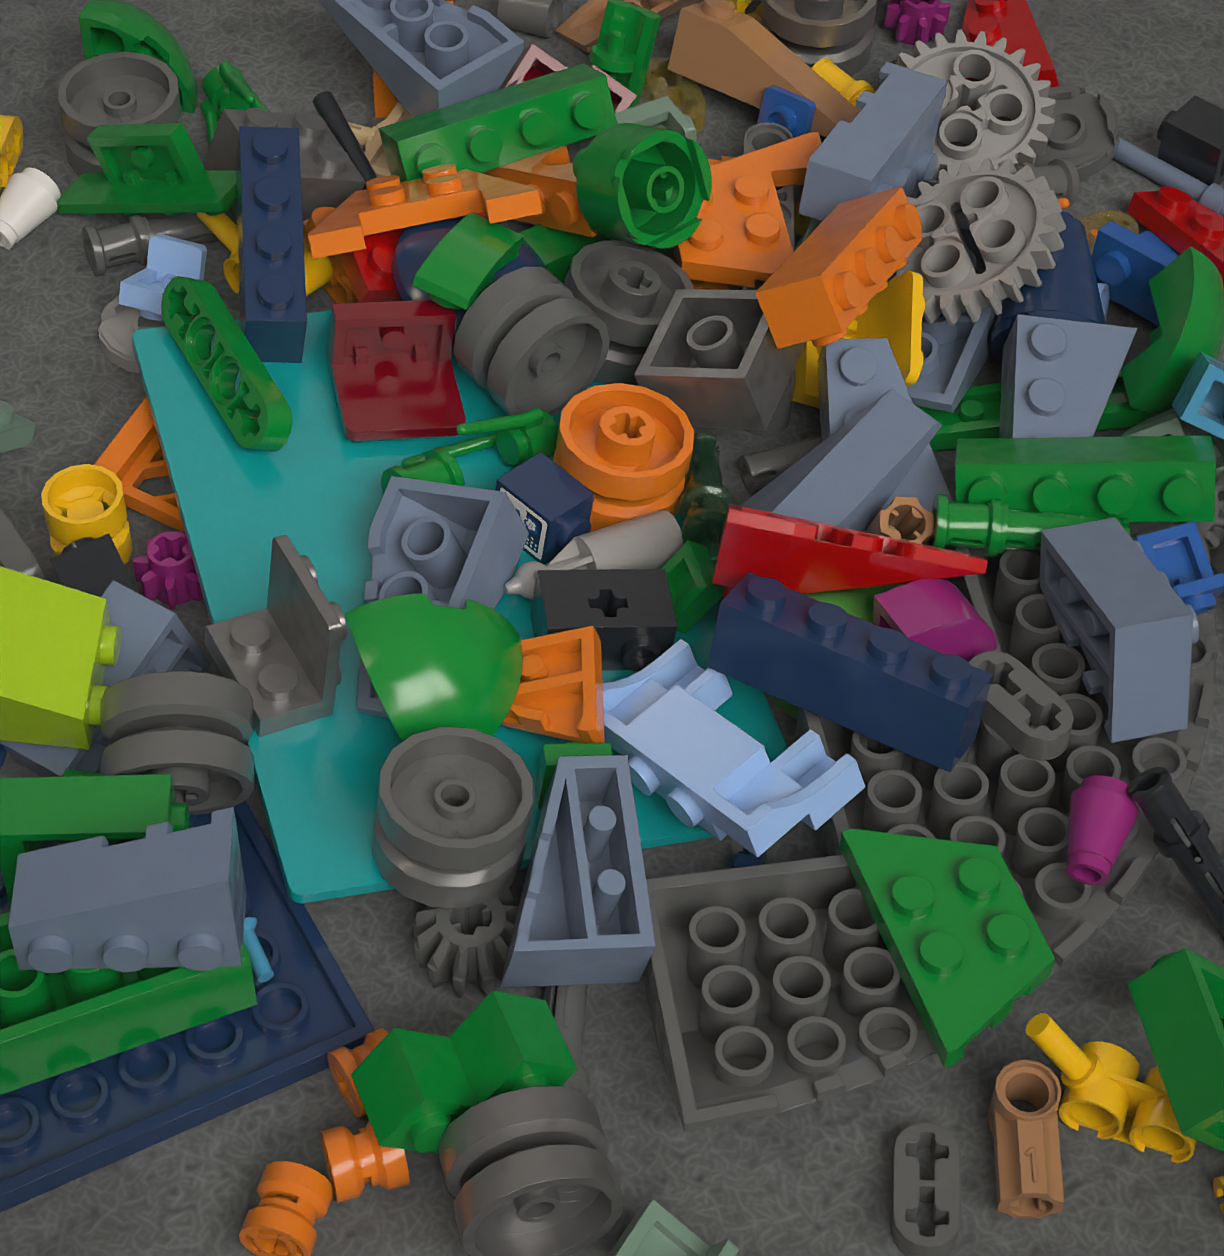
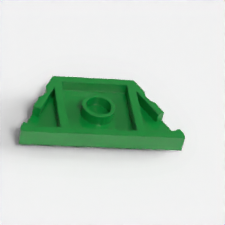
[839,829,1055,1068]

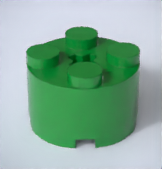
[573,123,712,249]

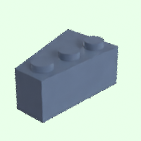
[799,62,948,221]
[817,338,953,513]
[1040,518,1199,743]
[0,580,212,777]
[500,755,656,988]
[8,807,247,973]

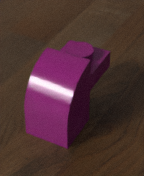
[873,578,997,662]

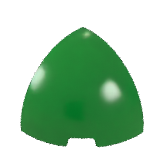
[78,0,198,114]
[1121,246,1224,413]
[345,593,523,742]

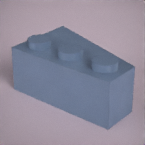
[999,314,1137,438]

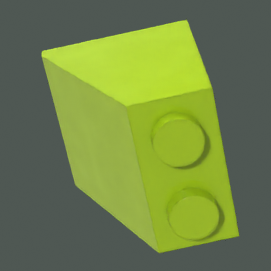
[0,566,121,750]

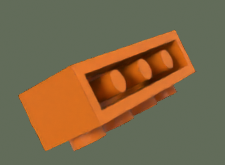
[755,186,922,349]

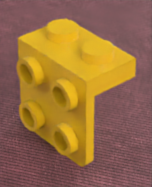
[792,270,925,409]

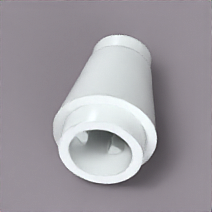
[0,167,61,250]

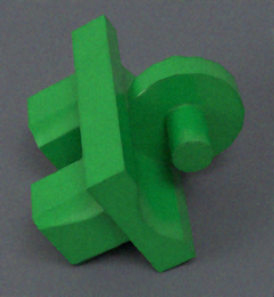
[589,0,661,108]

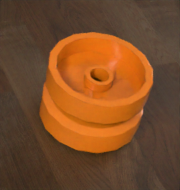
[553,383,694,532]

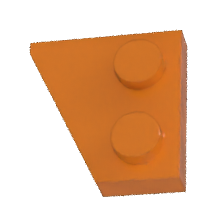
[501,626,605,744]

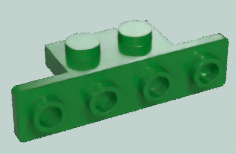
[57,123,237,216]

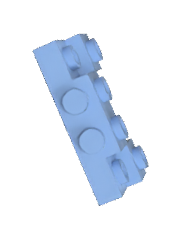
[603,639,865,857]

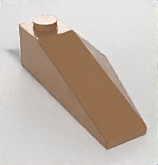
[668,0,860,137]

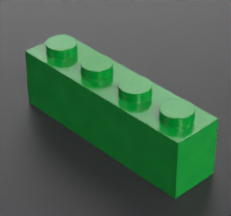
[379,63,617,182]
[955,436,1216,522]

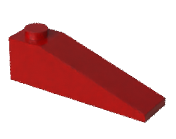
[712,503,988,598]

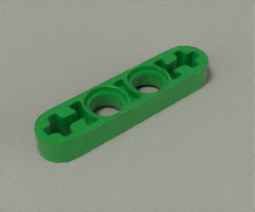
[161,276,293,452]

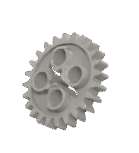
[897,30,1056,180]
[887,158,1066,326]

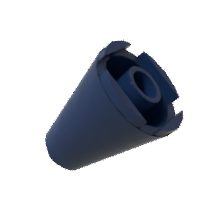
[990,211,1106,360]

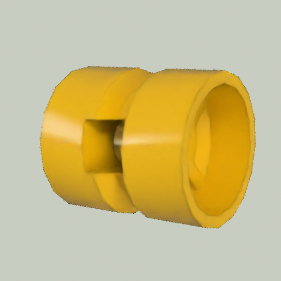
[41,464,133,565]

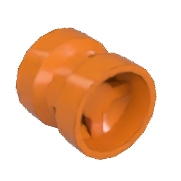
[320,1121,410,1203]
[239,1161,334,1256]

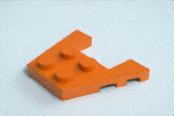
[673,132,822,288]
[308,164,543,259]

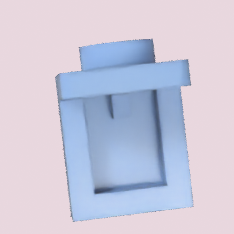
[118,234,207,321]

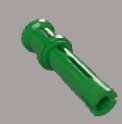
[930,494,1130,557]

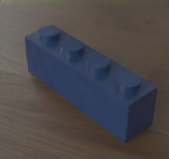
[236,126,307,363]
[707,572,993,772]

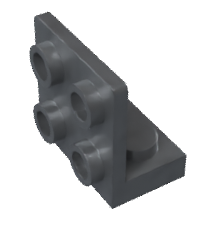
[205,534,347,737]

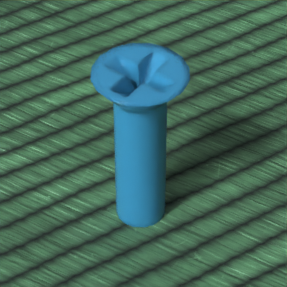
[243,917,274,983]

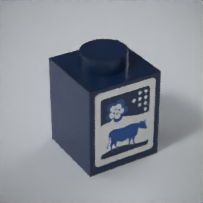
[495,452,594,565]

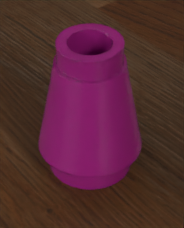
[1066,775,1139,885]

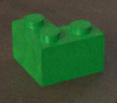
[351,990,578,1154]

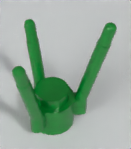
[200,61,270,147]
[401,407,559,469]

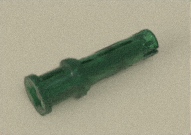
[679,433,735,560]

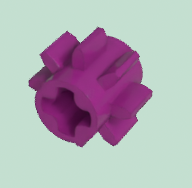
[883,0,951,45]
[133,531,202,609]

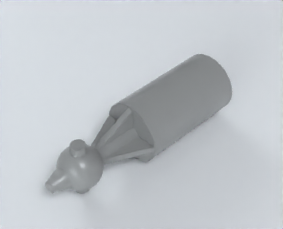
[503,509,684,600]

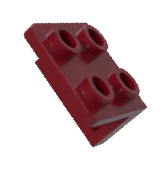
[328,300,466,441]

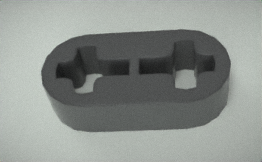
[969,651,1074,761]
[891,1122,961,1256]

